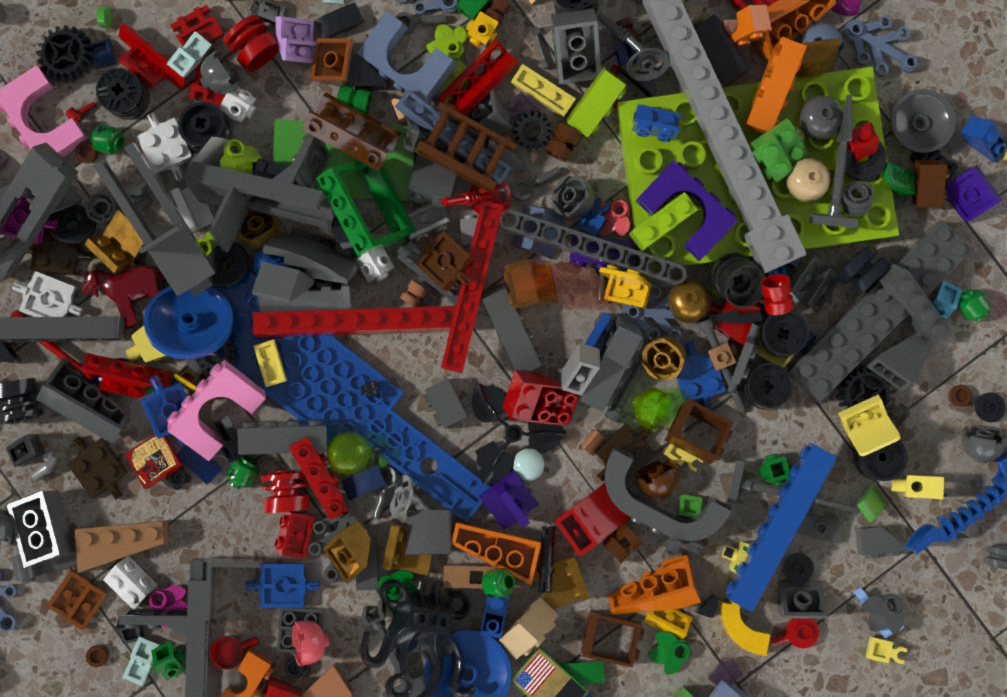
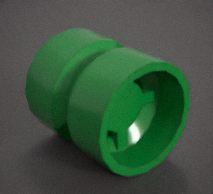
[337,85,372,115]

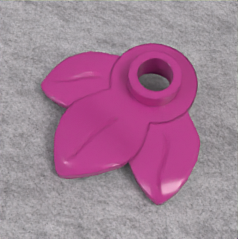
[149,585,188,628]

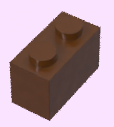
[911,160,949,207]

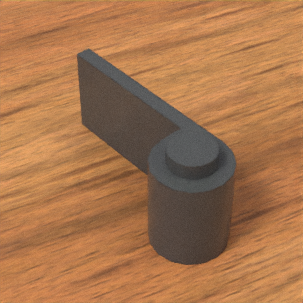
[10,539,77,585]

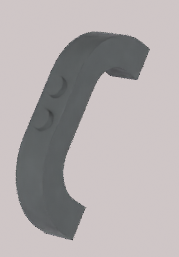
[605,446,731,541]

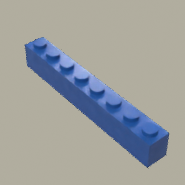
[725,442,837,612]

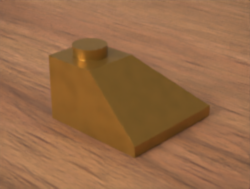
[795,38,841,78]
[323,521,371,584]

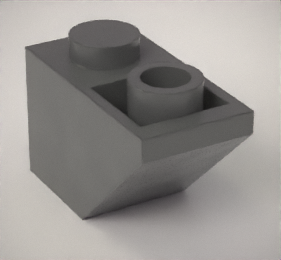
[855,526,907,559]

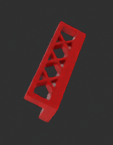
[436,39,519,116]

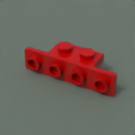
[118,23,187,91]
[82,353,172,399]
[289,437,349,520]

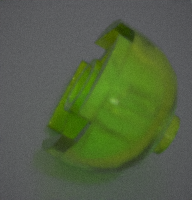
[632,388,672,432]
[327,431,370,475]

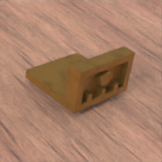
[85,209,144,273]
[382,524,433,575]
[534,555,590,610]

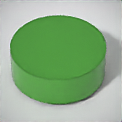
[96,6,112,28]

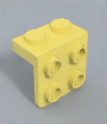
[838,395,901,456]

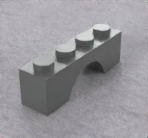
[878,264,950,344]

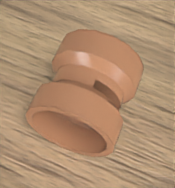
[400,280,429,307]

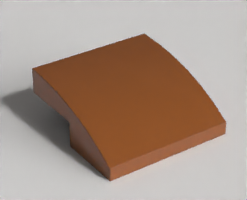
[46,568,108,631]

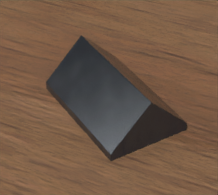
[694,14,751,87]

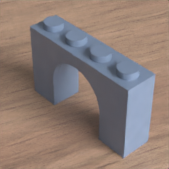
[357,11,458,104]

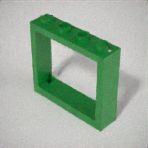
[316,160,416,256]

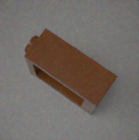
[664,398,733,464]
[580,610,644,668]

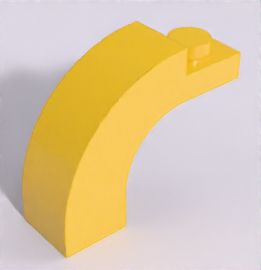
[719,592,770,656]

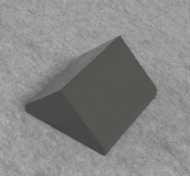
[252,262,314,304]
[778,581,829,619]

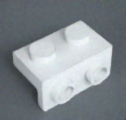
[103,556,158,609]

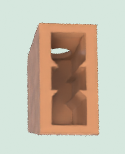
[302,663,354,697]

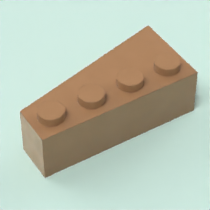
[75,520,170,573]

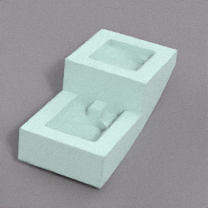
[167,31,214,78]
[122,637,159,686]

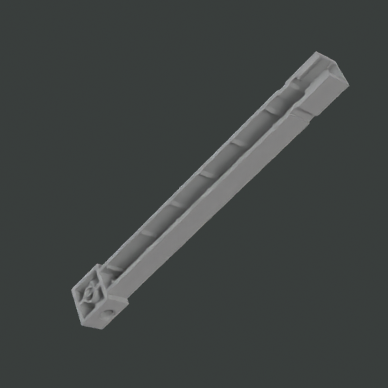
[642,0,807,274]

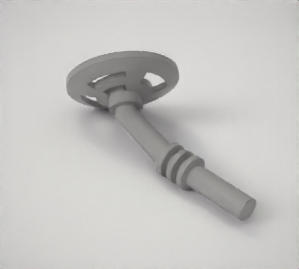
[390,475,455,550]

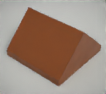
[310,38,354,87]

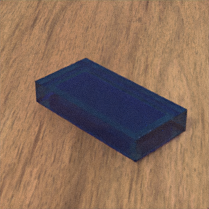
[177,445,223,485]

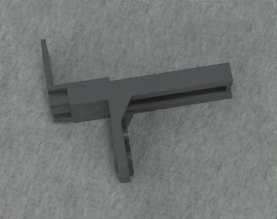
[119,557,264,697]

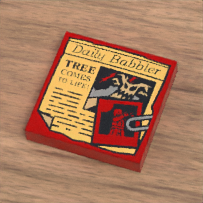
[125,434,183,490]

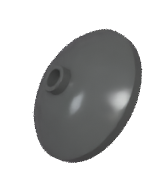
[890,89,956,153]

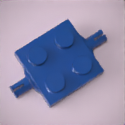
[677,340,726,411]
[139,376,187,445]
[245,563,320,608]

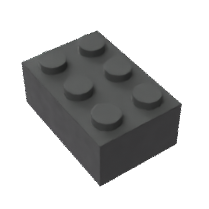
[551,9,601,85]

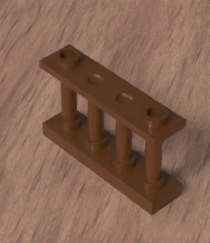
[301,93,402,171]
[414,102,517,193]

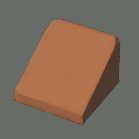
[581,430,606,456]

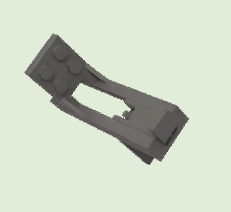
[183,133,336,253]
[0,143,83,282]
[94,143,217,297]

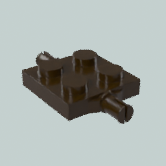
[27,229,94,276]
[595,423,656,483]
[67,436,128,500]

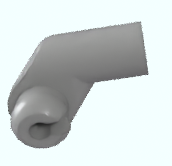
[31,451,57,482]

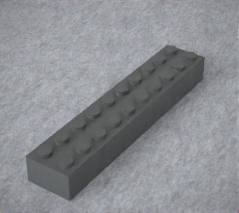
[787,220,973,402]

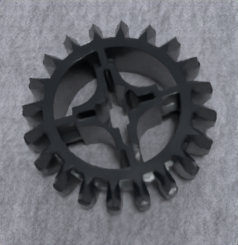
[35,25,95,84]
[836,365,896,410]

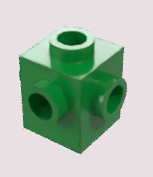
[759,453,792,486]
[151,641,186,680]

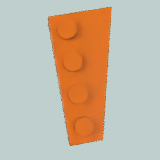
[754,0,836,60]

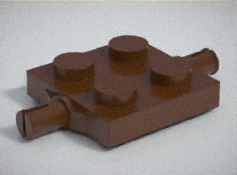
[416,231,474,292]

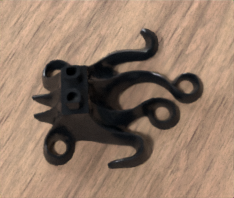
[360,579,476,697]

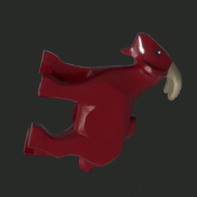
[82,258,166,330]

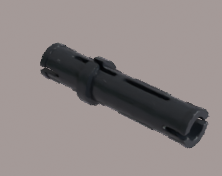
[538,526,556,593]

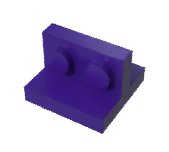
[945,165,1002,223]
[479,470,539,530]

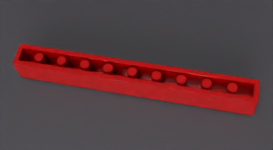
[253,306,456,338]

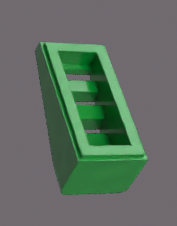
[883,162,916,196]

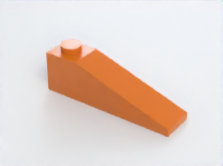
[608,554,702,615]

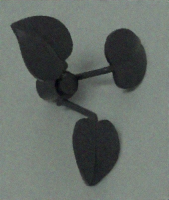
[472,384,567,484]

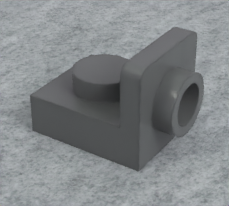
[250,0,286,26]

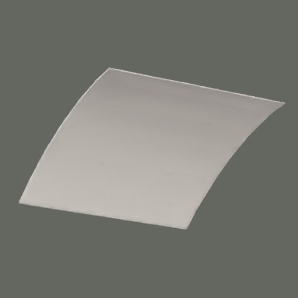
[190,137,235,166]

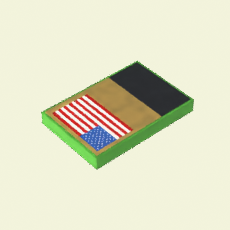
[511,647,588,697]

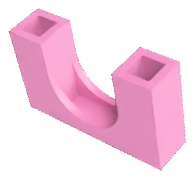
[0,65,90,157]
[167,360,266,461]

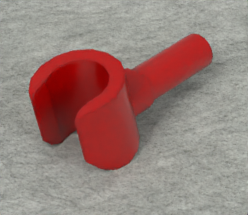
[65,101,96,122]

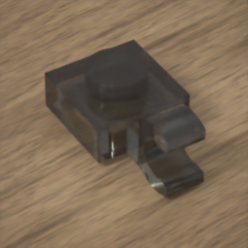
[885,399,910,429]

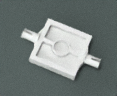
[137,112,194,181]
[12,271,84,317]

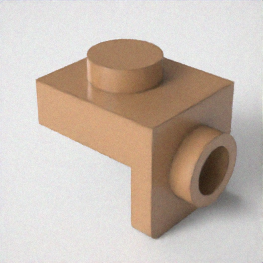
[708,339,739,370]

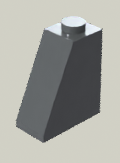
[867,334,933,392]

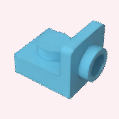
[932,280,962,318]

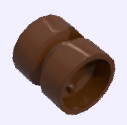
[545,123,583,163]
[602,523,643,564]

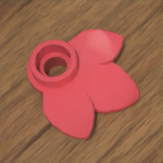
[592,200,631,237]

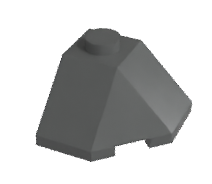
[466,88,513,139]

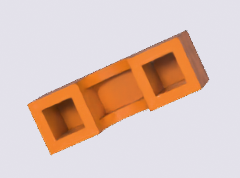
[721,5,772,48]
[221,648,274,697]

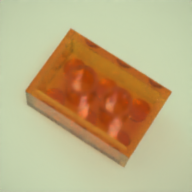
[504,259,559,309]

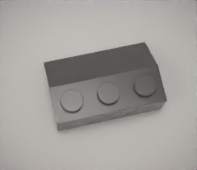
[7,490,75,568]

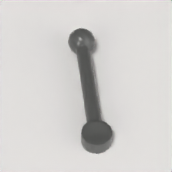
[532,27,550,69]

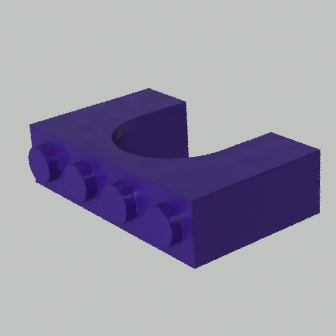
[635,160,738,261]

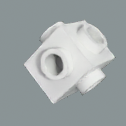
[219,88,256,122]
[356,248,395,283]

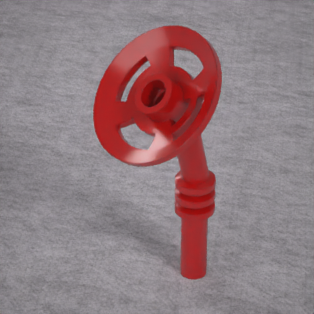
[442,180,511,214]

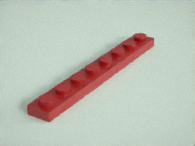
[441,200,503,374]

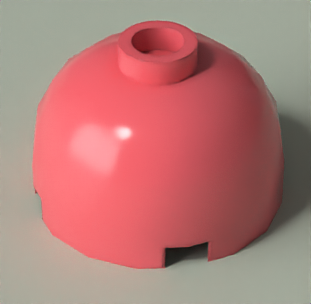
[292,621,329,666]

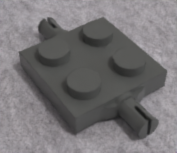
[727,322,761,393]

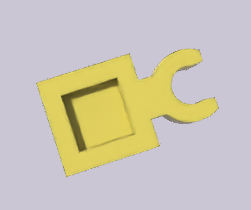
[663,443,703,472]
[865,636,907,664]

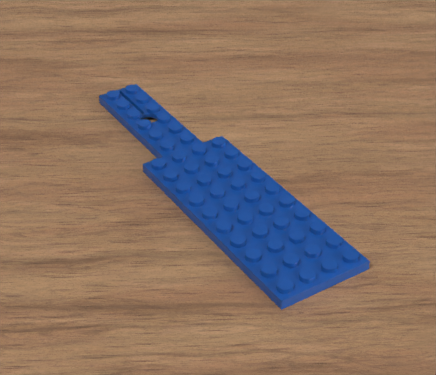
[213,270,490,523]

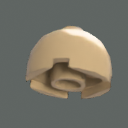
[785,158,831,203]

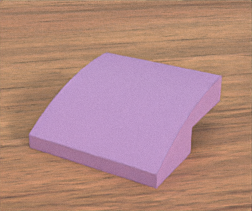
[276,16,316,64]

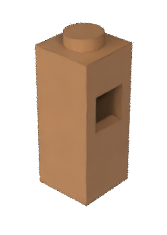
[443,564,496,589]

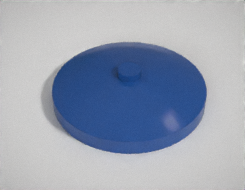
[143,286,233,359]
[424,629,511,697]

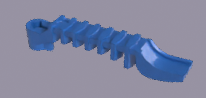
[905,451,1007,554]

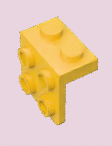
[599,265,652,309]

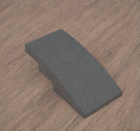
[263,232,360,284]

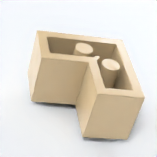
[497,597,558,659]

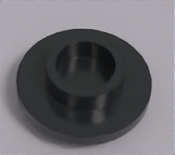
[975,392,1006,422]
[783,553,814,584]

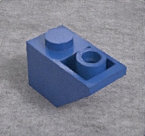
[960,115,1007,162]
[480,596,509,638]

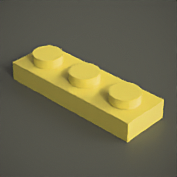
[511,64,576,118]

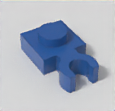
[577,197,611,237]

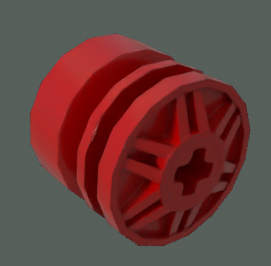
[223,14,279,73]
[261,470,310,513]

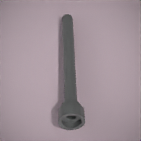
[697,316,747,413]
[604,329,663,424]

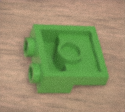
[750,118,809,182]

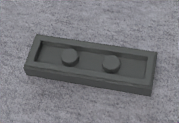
[356,524,378,590]

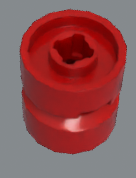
[761,274,794,315]

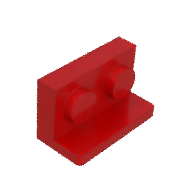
[274,511,315,559]

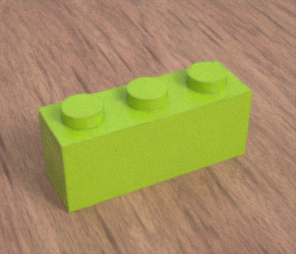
[567,67,627,137]
[629,192,698,252]

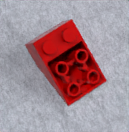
[502,370,580,426]
[553,483,631,557]

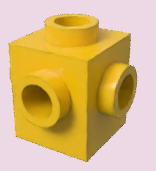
[466,11,499,48]

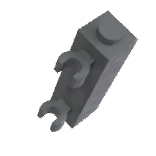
[397,240,462,306]

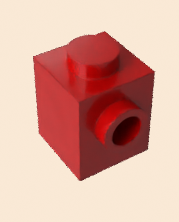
[847,122,880,161]

